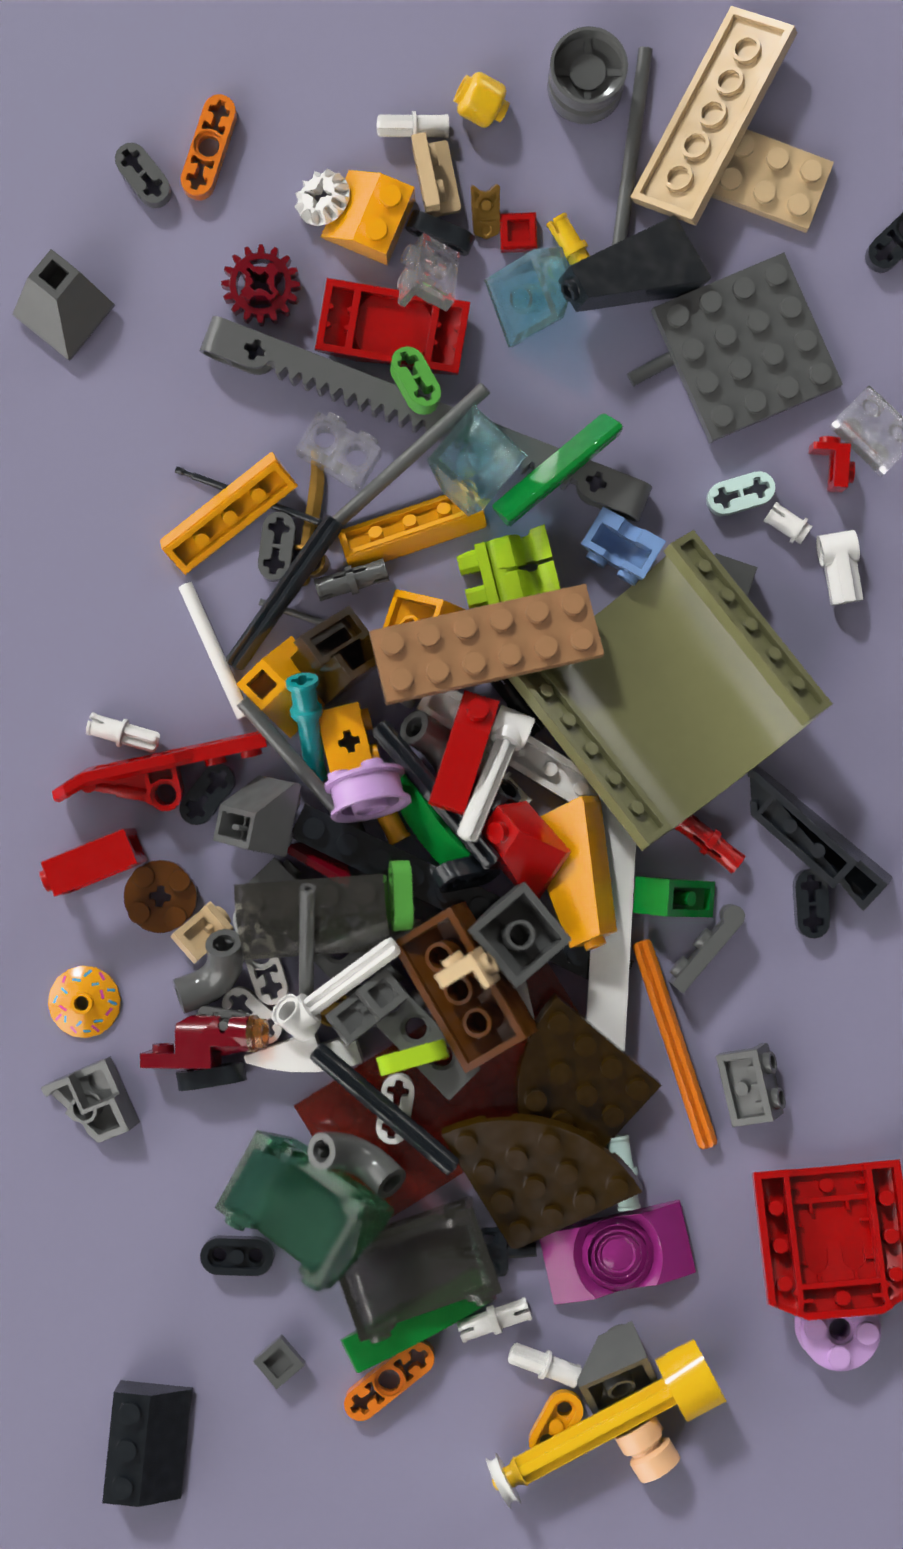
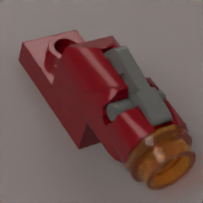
[140,1005,269,1069]

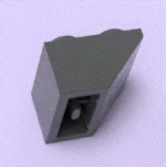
[213,775,301,857]

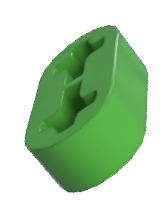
[390,346,441,415]
[388,860,414,931]

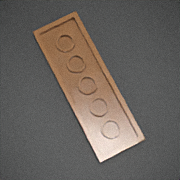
[369,584,604,705]

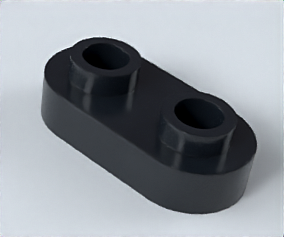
[200,1235,275,1276]

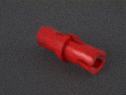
[674,815,746,874]

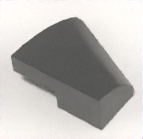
[41,1056,140,1143]

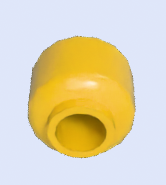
[453,72,510,128]

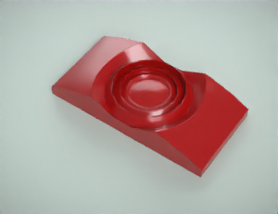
[315,278,471,375]

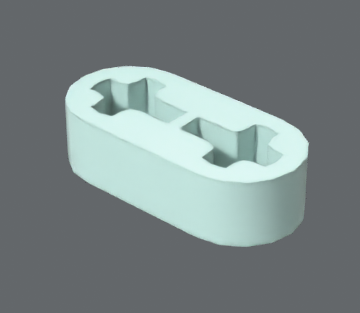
[706,471,775,516]

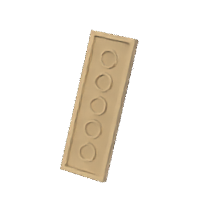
[630,6,797,226]

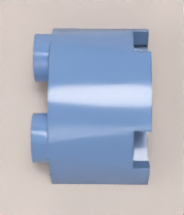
[581,506,666,586]

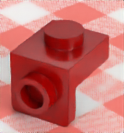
[808,436,855,493]

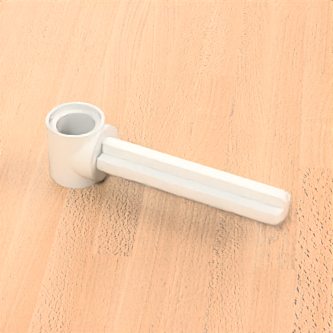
[457,705,535,842]
[272,938,401,1041]

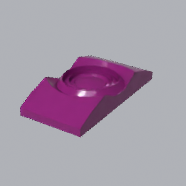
[539,1200,696,1305]

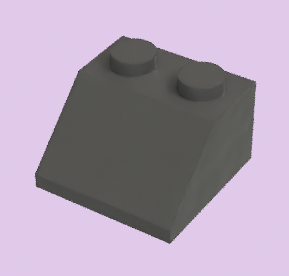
[467,882,572,988]

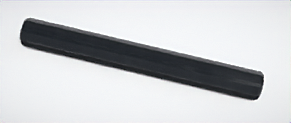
[226,515,343,671]
[372,720,500,870]
[310,1043,459,1175]

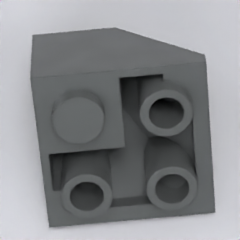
[12,249,115,361]

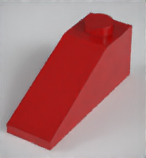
[428,690,500,815]

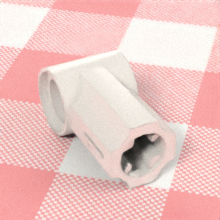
[816,530,863,606]

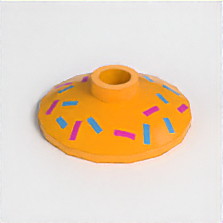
[48,965,121,1038]

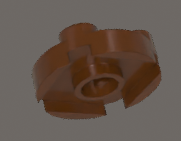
[124,860,198,933]

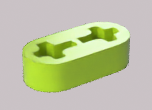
[376,1038,449,1076]

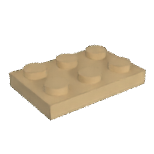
[712,129,834,233]

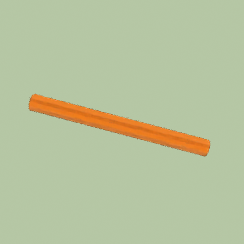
[632,939,717,1149]

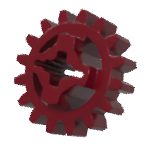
[221,244,301,327]

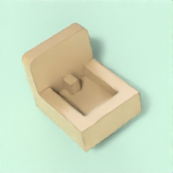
[170,901,234,964]
[434,946,500,989]

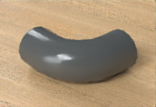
[400,710,478,797]
[173,929,244,1014]
[307,1132,406,1199]

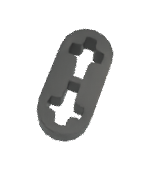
[115,143,172,208]
[258,512,296,582]

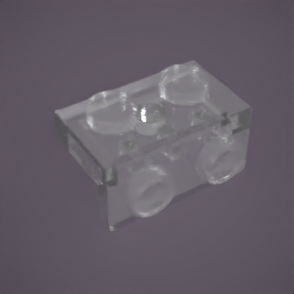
[829,386,903,477]

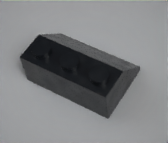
[102,1380,193,1507]

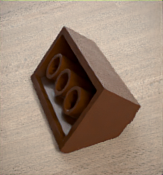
[395,901,539,1073]

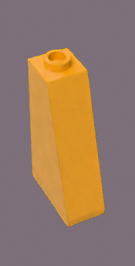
[540,795,617,951]

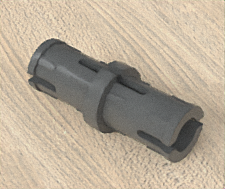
[313,558,390,602]

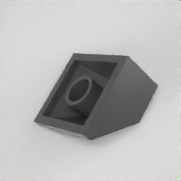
[577,1321,658,1415]

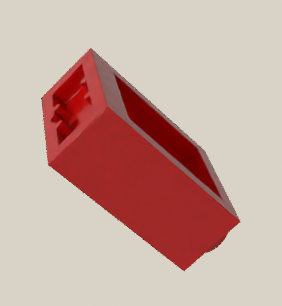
[39,828,148,897]

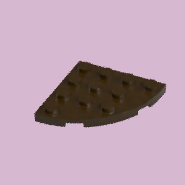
[515,992,662,1147]
[441,1113,643,1249]

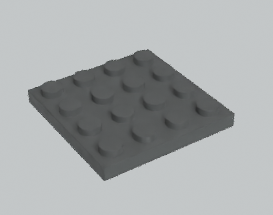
[651,253,843,443]

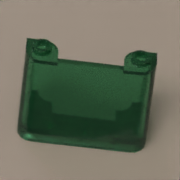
[215,1130,395,1292]

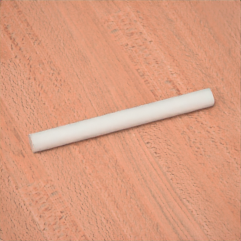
[179,582,246,720]

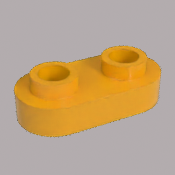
[528,1389,583,1448]

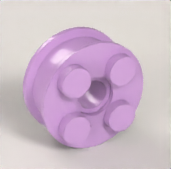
[324,758,411,823]
[794,1314,881,1371]

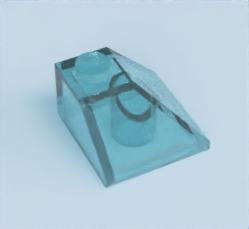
[484,247,569,348]
[427,405,527,516]

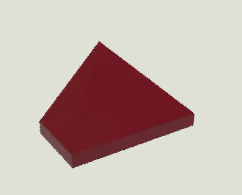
[287,842,353,889]

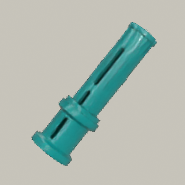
[285,673,328,781]

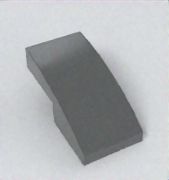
[325,968,409,1046]

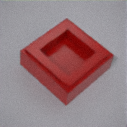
[500,212,537,253]

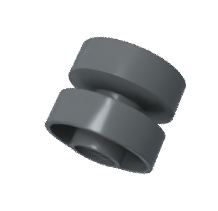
[547,26,628,124]

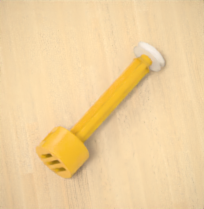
[485,1338,726,1509]

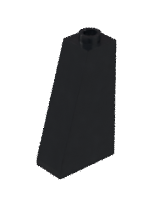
[558,215,712,312]

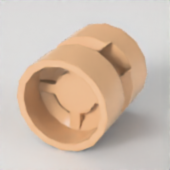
[614,1416,681,1483]

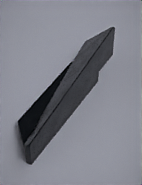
[748,765,893,911]

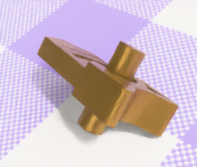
[470,184,500,239]

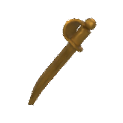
[293,450,329,586]

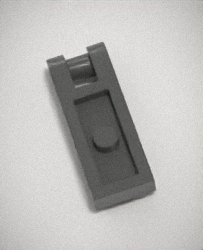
[669,904,745,993]

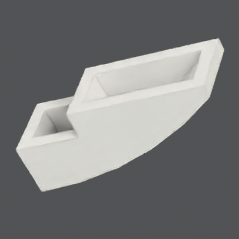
[244,1032,364,1072]

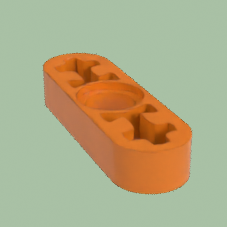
[181,94,237,201]
[344,1340,434,1421]

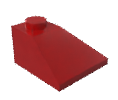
[481,801,571,899]

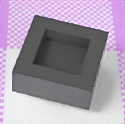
[253,1334,305,1389]

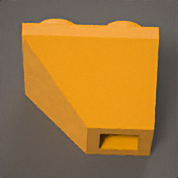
[236,636,325,738]

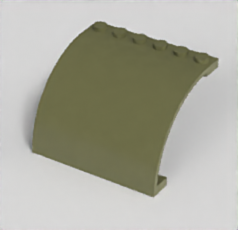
[508,530,833,851]

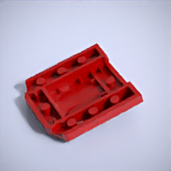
[752,1159,903,1321]

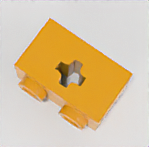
[319,702,380,773]

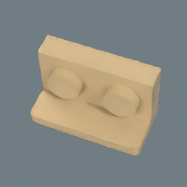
[411,132,461,217]

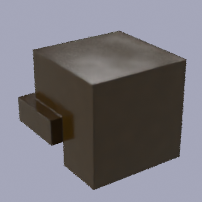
[290,605,377,705]

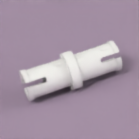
[456,1297,532,1343]

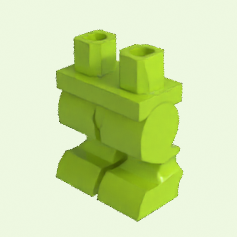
[457,524,561,609]

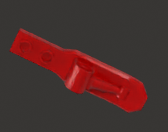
[52,731,269,811]

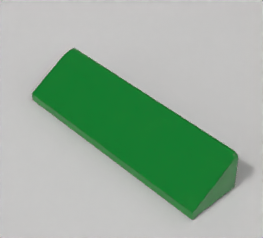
[492,413,623,527]

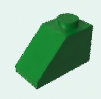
[633,876,716,918]

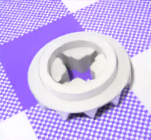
[294,168,350,226]

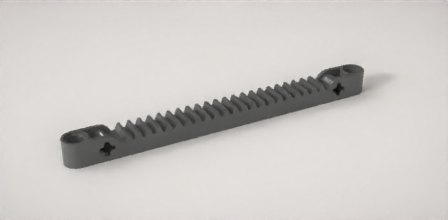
[199,316,652,522]

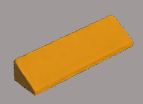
[160,452,298,575]
[338,485,487,568]

